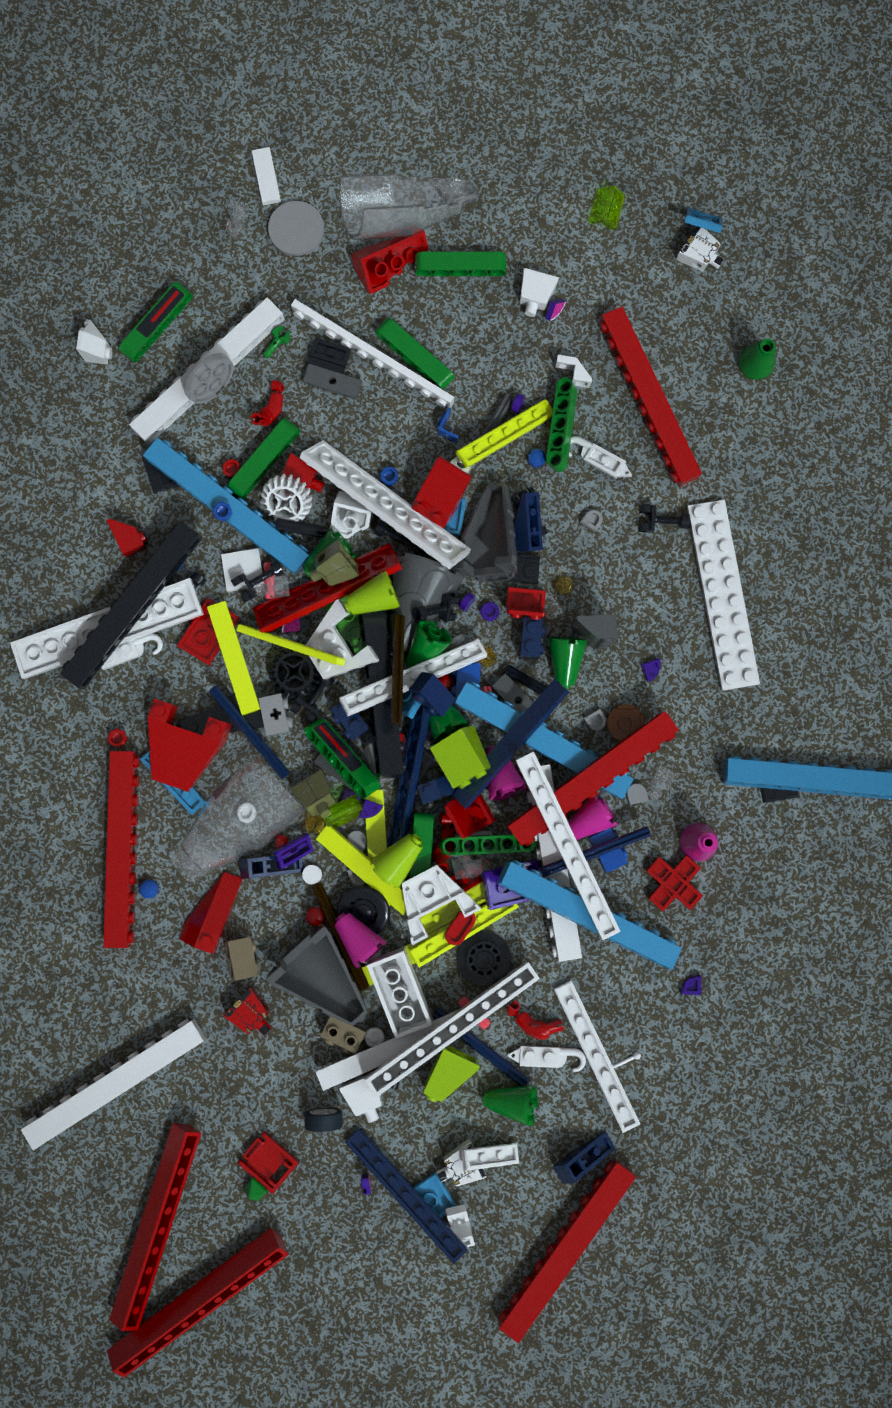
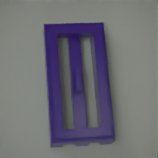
[273,833,314,869]

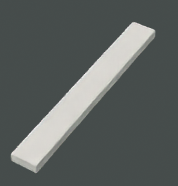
[339,639,487,716]
[554,980,640,1133]
[316,1009,459,1091]

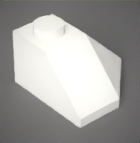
[76,319,112,365]
[330,491,372,539]

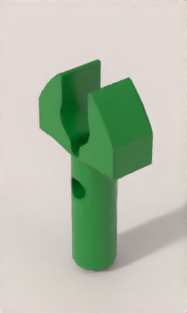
[263,326,290,358]

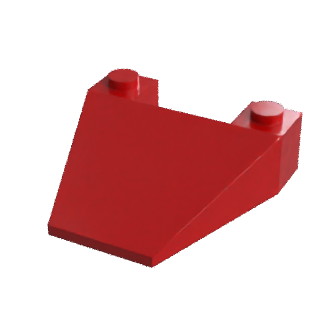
[148,699,232,792]

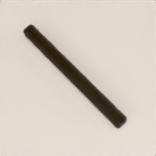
[391,614,405,725]
[312,882,369,991]

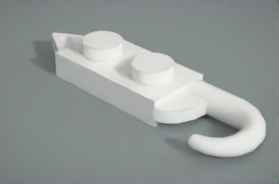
[569,436,632,479]
[101,633,163,670]
[507,1045,586,1072]

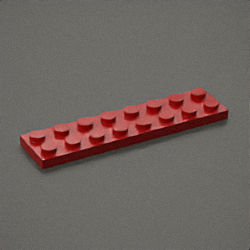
[253,542,402,633]

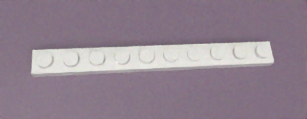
[291,299,454,408]
[515,752,621,940]

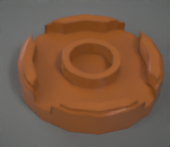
[606,704,645,742]

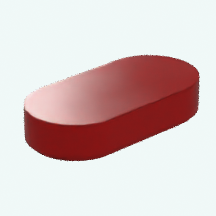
[444,910,476,946]

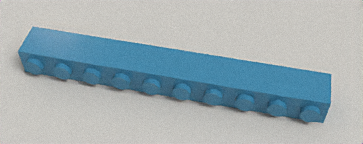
[143,438,309,576]
[454,681,634,799]
[723,756,892,800]
[496,860,682,970]

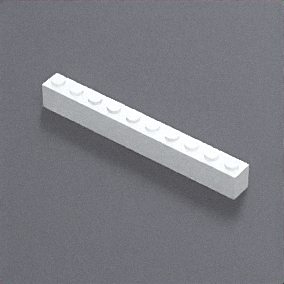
[129,298,285,445]
[524,764,582,962]
[364,962,540,1098]
[21,1018,207,1150]

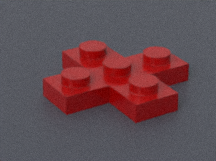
[646,855,703,912]

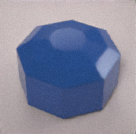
[527,448,546,468]
[380,466,398,486]
[213,502,233,522]
[139,880,159,898]

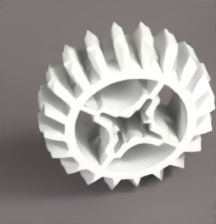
[261,473,312,522]

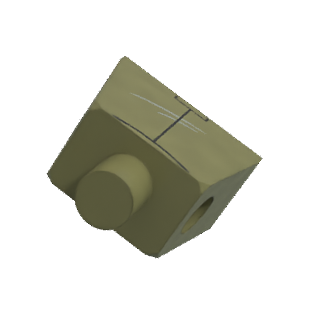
[309,540,359,586]
[290,770,336,818]

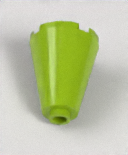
[344,571,400,615]
[370,834,423,888]

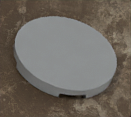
[268,201,324,256]
[184,353,234,404]

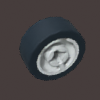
[305,1108,342,1132]

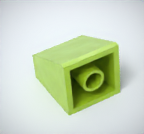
[430,726,491,789]
[423,1045,480,1102]

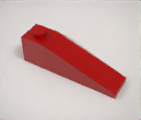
[351,230,429,294]
[179,872,242,954]

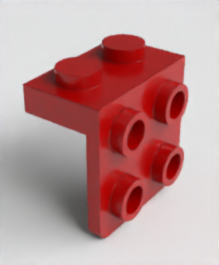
[506,587,546,620]
[444,794,496,839]

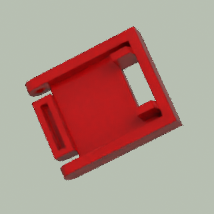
[237,1130,299,1194]

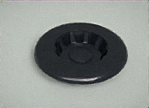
[337,886,390,935]
[457,931,511,986]

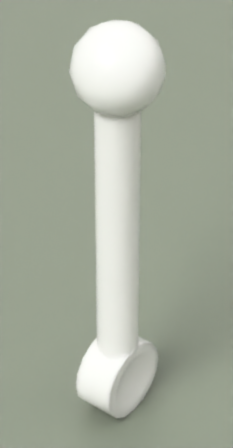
[612,1052,641,1068]

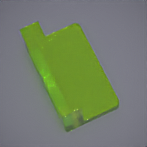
[588,186,625,230]
[324,794,363,828]

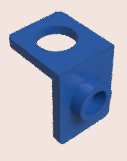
[437,407,459,443]

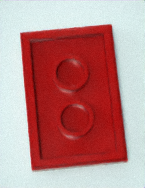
[176,598,240,666]

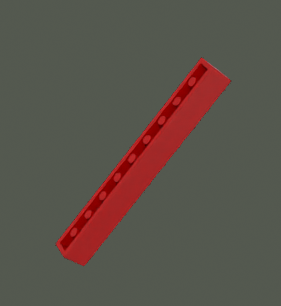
[599,306,702,487]
[506,711,679,846]
[103,751,140,948]
[109,1123,201,1331]
[498,1158,636,1344]
[107,1228,289,1378]

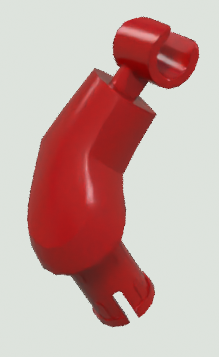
[251,380,284,426]
[431,813,455,873]
[507,1001,564,1040]

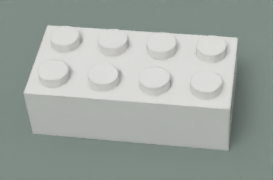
[367,946,433,1039]

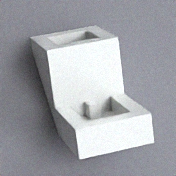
[555,355,592,388]
[446,1204,475,1247]

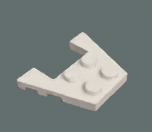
[306,599,379,680]
[402,865,481,945]

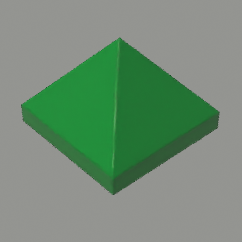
[243,1177,268,1202]

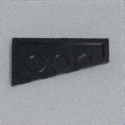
[180,698,264,735]

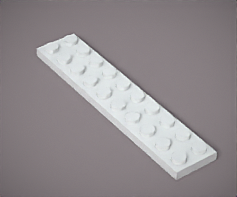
[300,440,471,569]
[687,500,760,691]
[10,578,204,679]

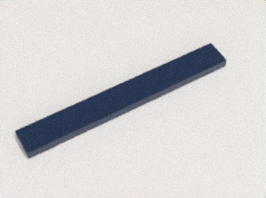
[453,678,569,809]
[387,705,430,848]
[345,1128,469,1264]

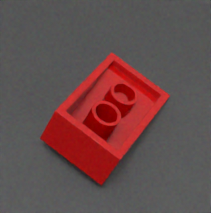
[411,456,472,529]

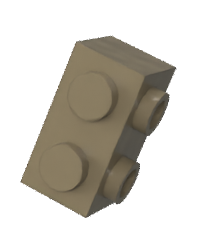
[224,937,260,982]
[320,1016,367,1054]

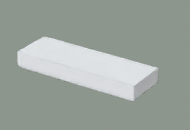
[252,147,281,205]
[461,1143,519,1171]

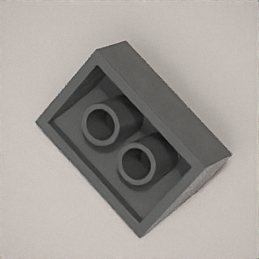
[571,614,617,650]

